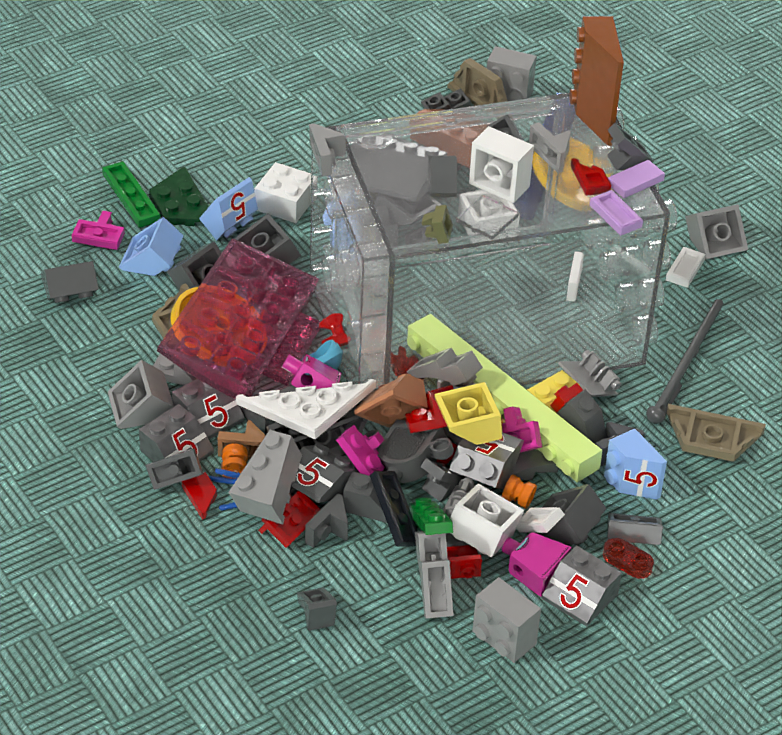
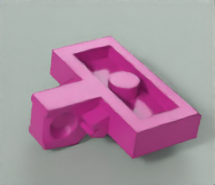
[72,211,125,250]
[502,406,542,453]
[336,425,385,476]

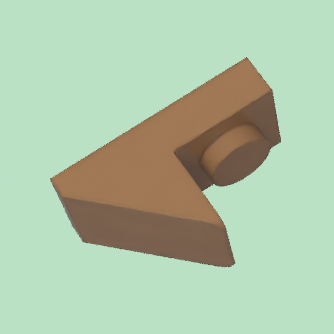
[217,420,266,460]

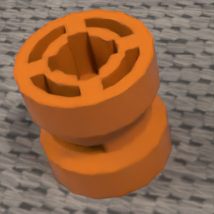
[221,444,248,479]
[502,474,537,509]

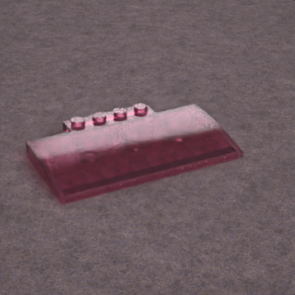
[157,238,321,399]

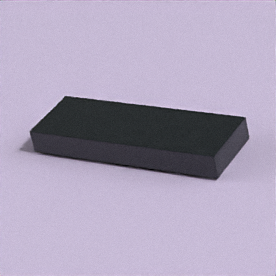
[370,471,418,547]

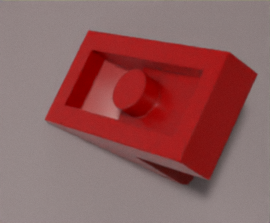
[405,391,447,433]

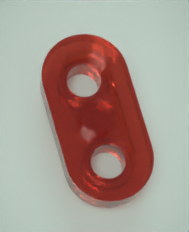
[603,538,654,579]

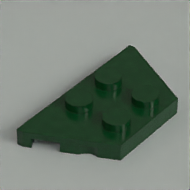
[149,167,209,227]

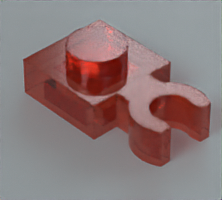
[387,346,424,380]

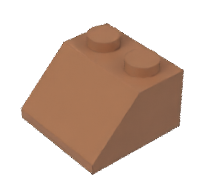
[354,374,428,428]

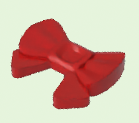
[319,313,351,347]

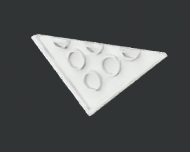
[236,379,376,439]

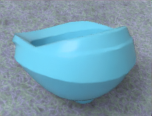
[301,340,343,375]

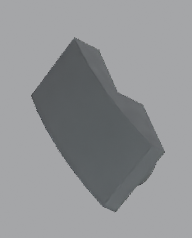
[421,88,472,112]
[512,449,559,480]

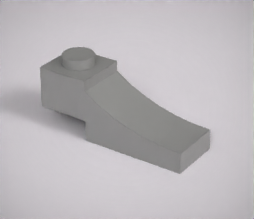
[407,348,483,386]
[415,531,454,618]

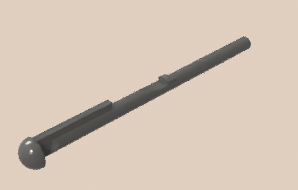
[646,299,723,424]

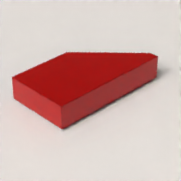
[571,158,611,196]
[181,472,217,520]

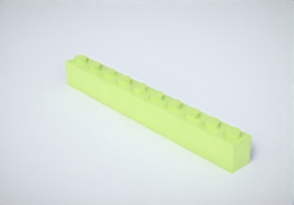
[407,314,602,482]

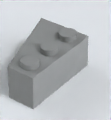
[228,430,302,524]

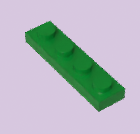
[102,161,160,228]
[408,498,453,535]

